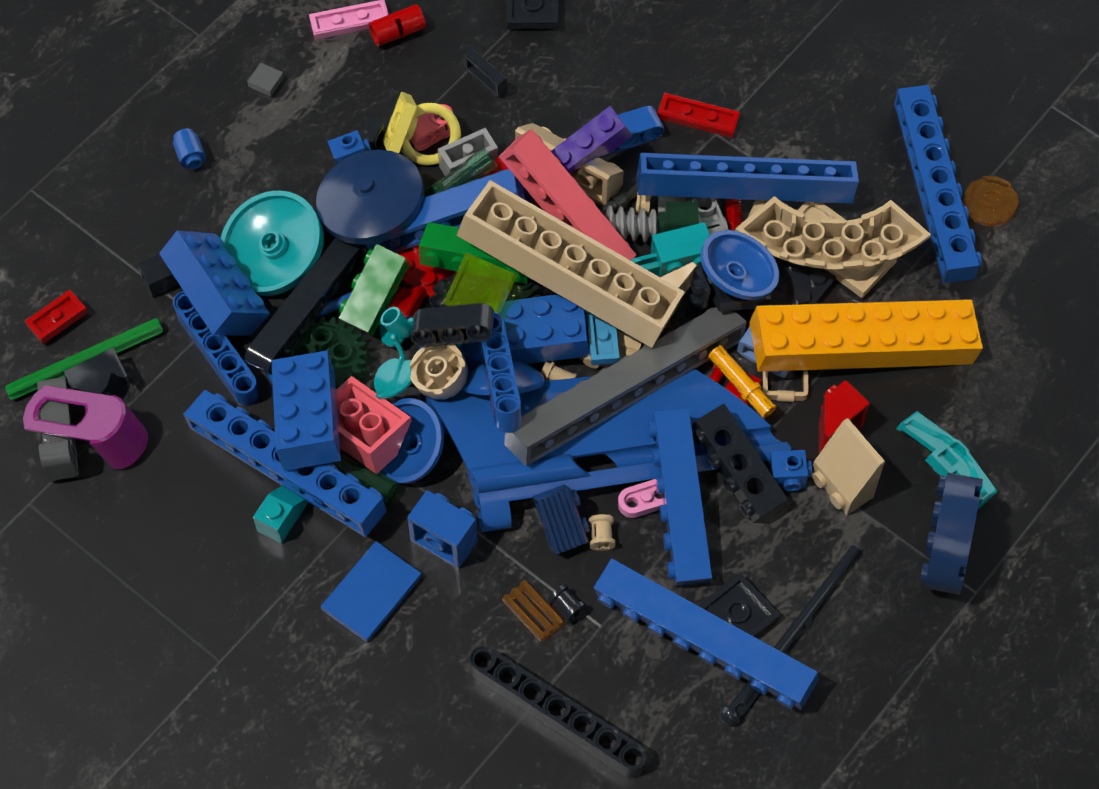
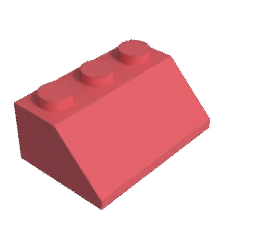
[336,376,412,474]

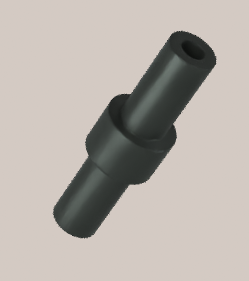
[599,184,638,216]

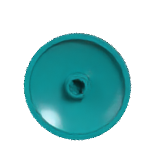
[221,191,324,296]

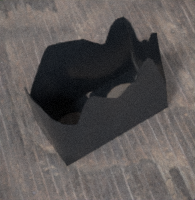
[64,348,136,414]

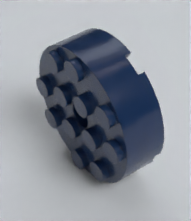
[920,472,983,595]

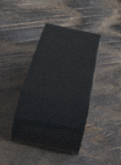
[411,303,495,347]

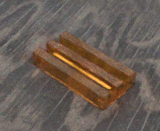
[502,580,563,642]

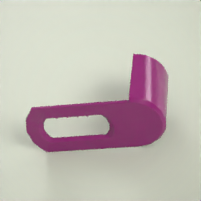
[23,385,148,469]

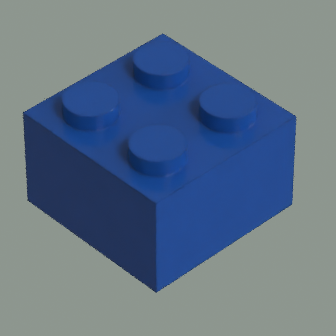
[407,490,478,569]

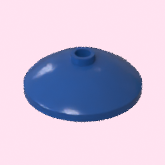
[700,230,779,300]
[462,361,544,395]
[379,398,444,484]

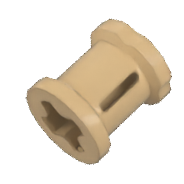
[588,514,615,551]

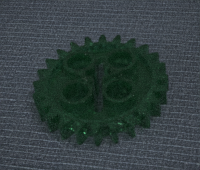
[286,316,368,389]

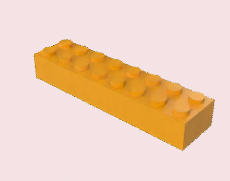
[749,300,983,372]

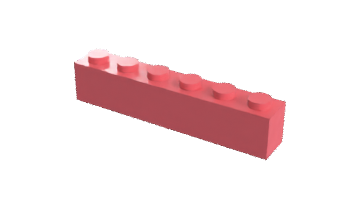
[499,129,636,261]

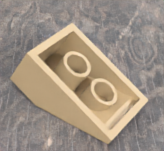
[812,418,885,515]

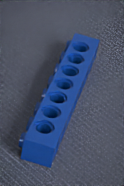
[894,85,982,283]
[183,390,387,537]

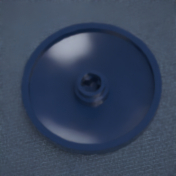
[316,150,424,245]

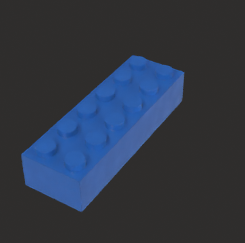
[419,294,590,372]

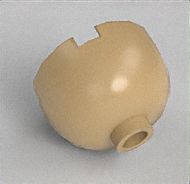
[410,344,468,399]

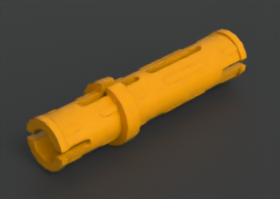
[708,345,776,419]

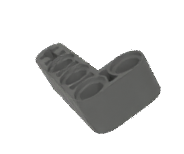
[37,377,79,482]

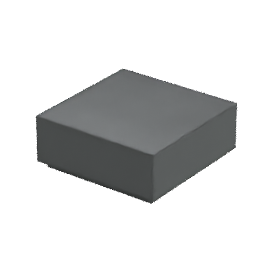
[247,63,284,97]

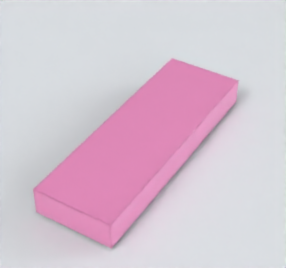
[309,0,388,40]

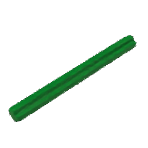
[5,318,163,400]

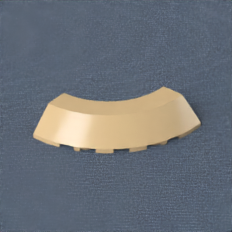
[735,196,931,269]

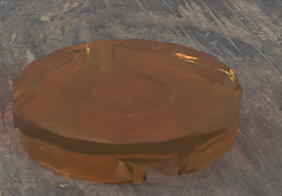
[963,176,1018,226]

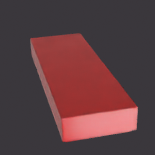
[657,93,740,138]

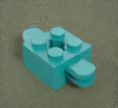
[631,222,710,277]

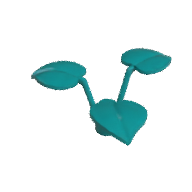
[374,307,462,399]

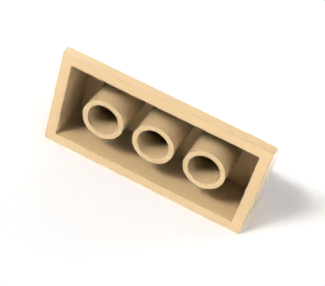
[515,123,624,206]

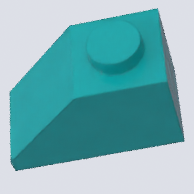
[253,486,308,544]

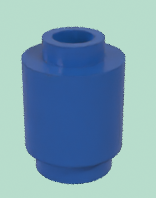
[173,128,206,169]

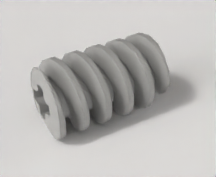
[605,205,659,243]

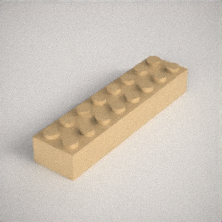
[457,180,685,348]

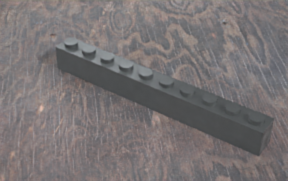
[504,307,746,466]

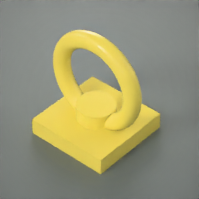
[382,92,461,166]

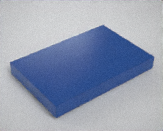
[321,541,422,643]

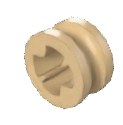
[636,192,651,216]

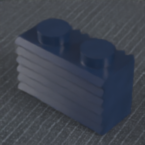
[532,484,590,554]

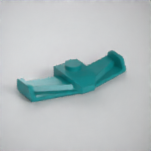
[896,411,997,509]

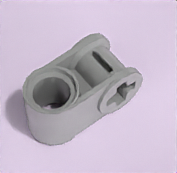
[690,197,729,235]

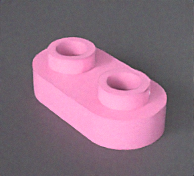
[618,479,664,518]

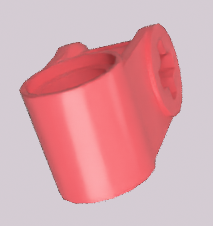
[410,104,453,151]

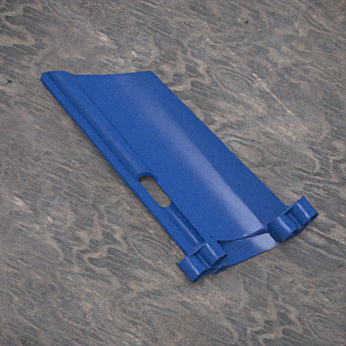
[423,369,791,532]

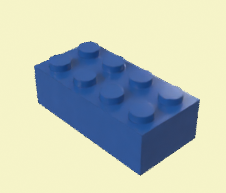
[159,231,270,336]
[272,350,341,471]

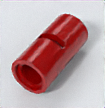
[368,4,426,47]

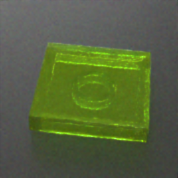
[443,253,517,314]

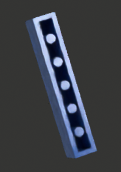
[364,169,525,253]
[648,408,712,587]

